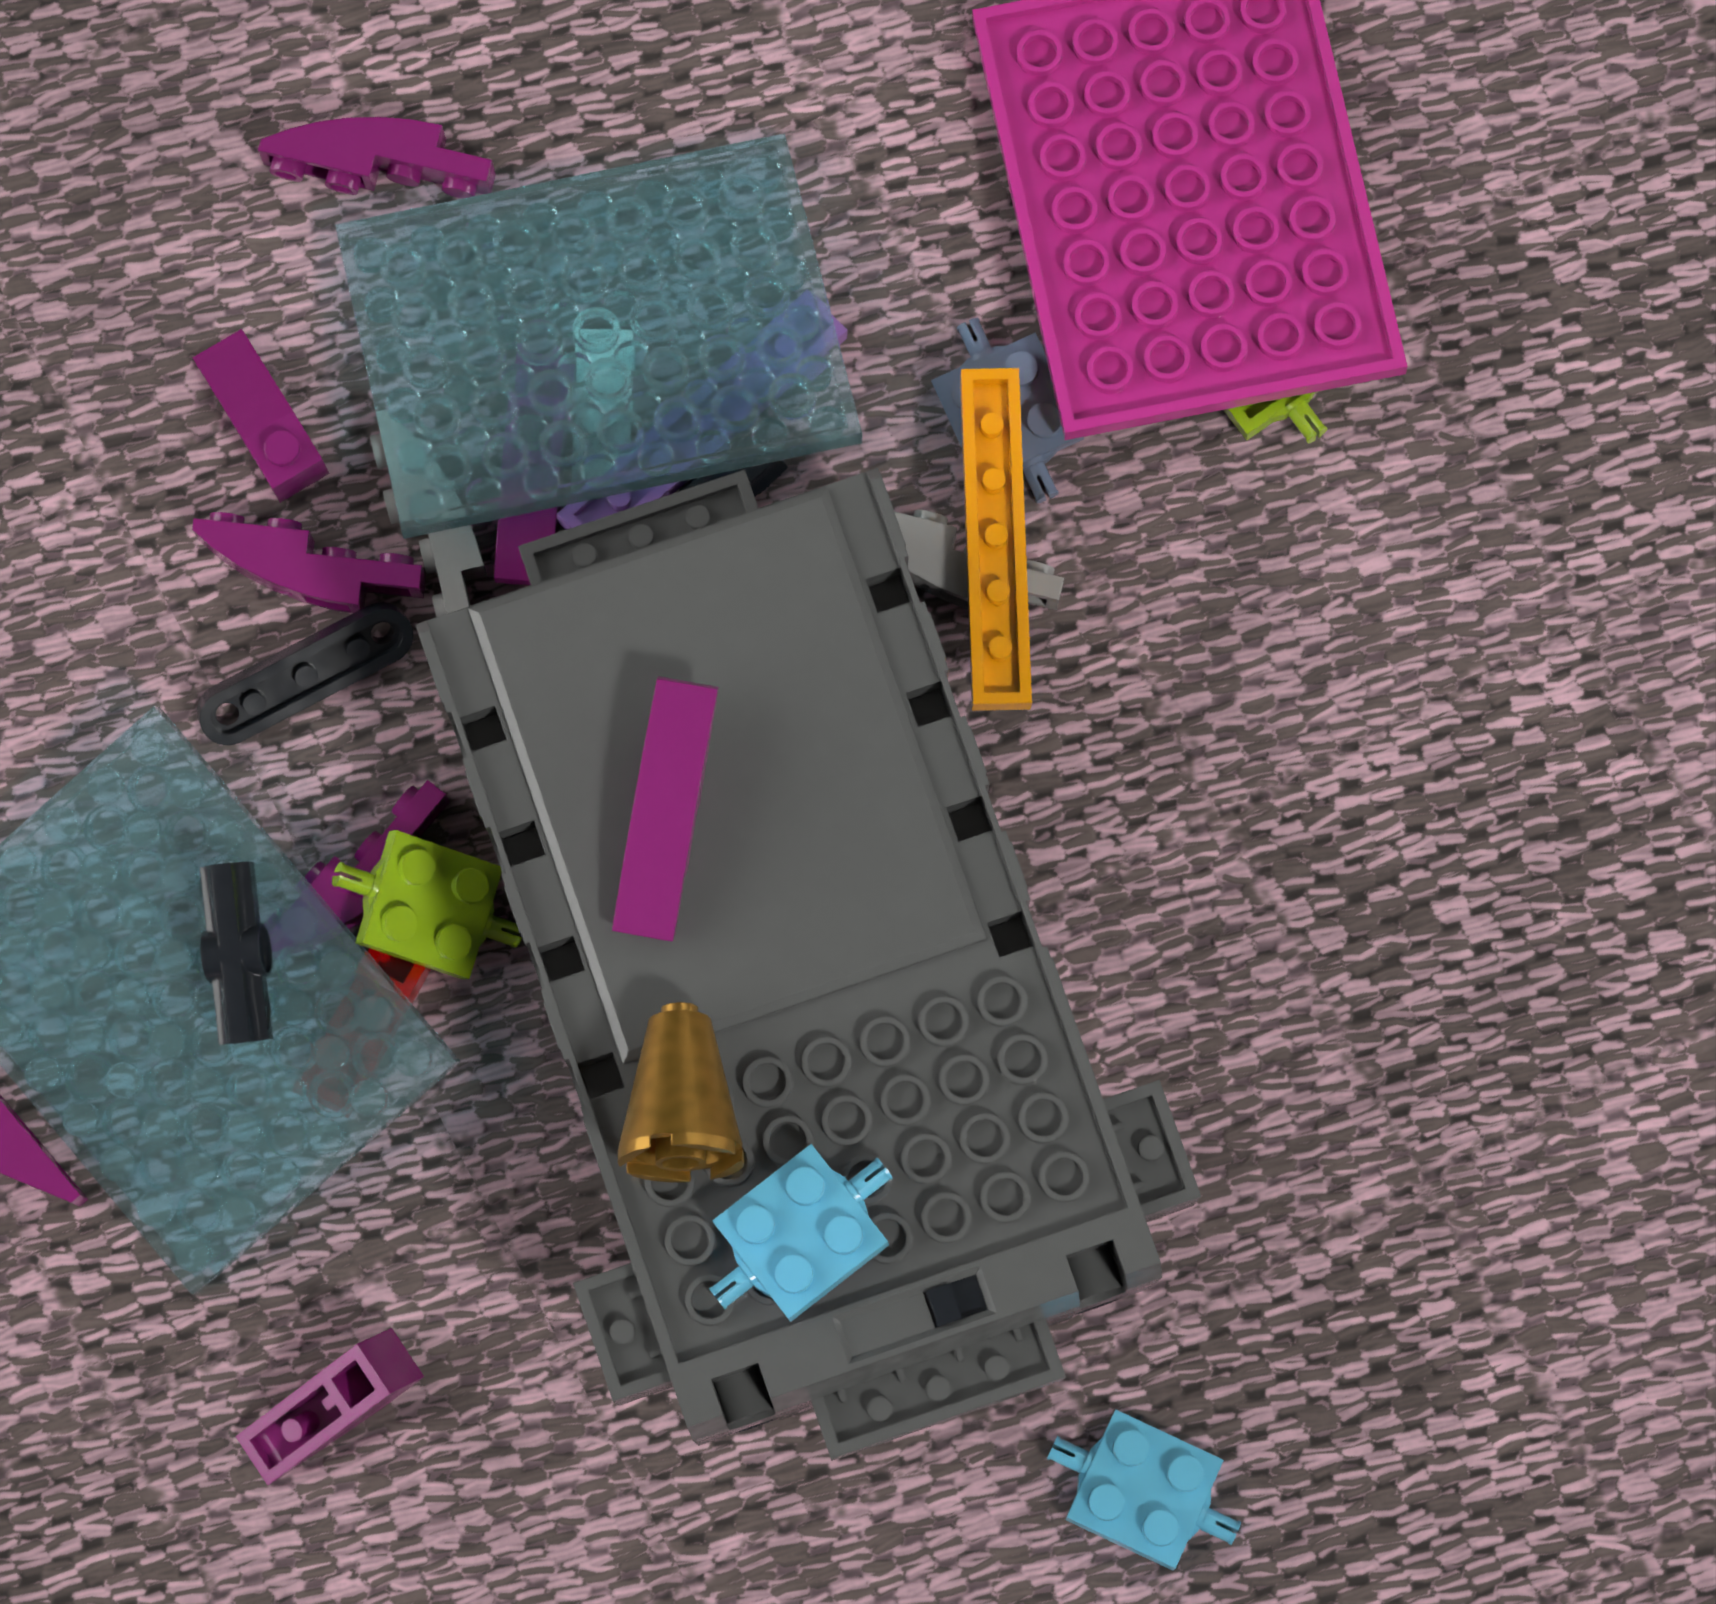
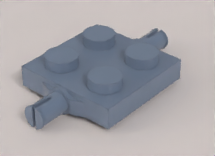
[931,318,1084,503]

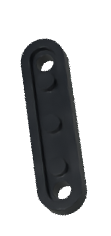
[197,602,413,745]

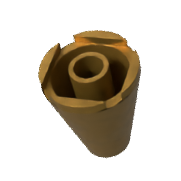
[618,1002,744,1183]

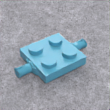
[709,1144,893,1322]
[1047,1409,1241,1571]

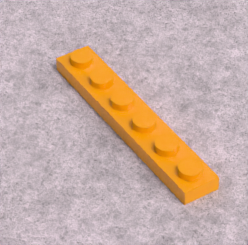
[960,368,1032,711]

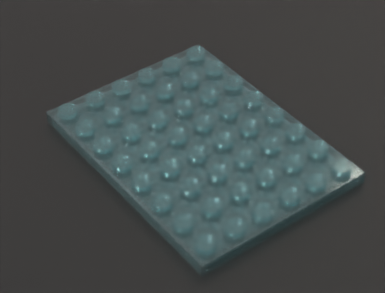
[335,133,862,539]
[0,706,461,1295]

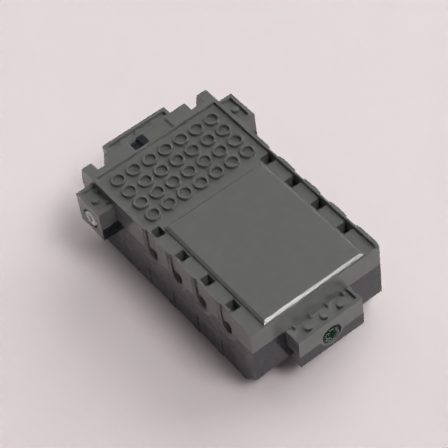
[416,468,1201,1461]

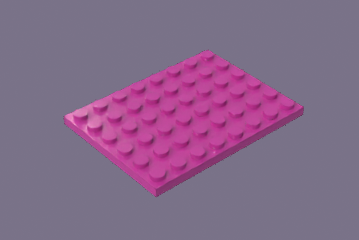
[972,0,1408,440]

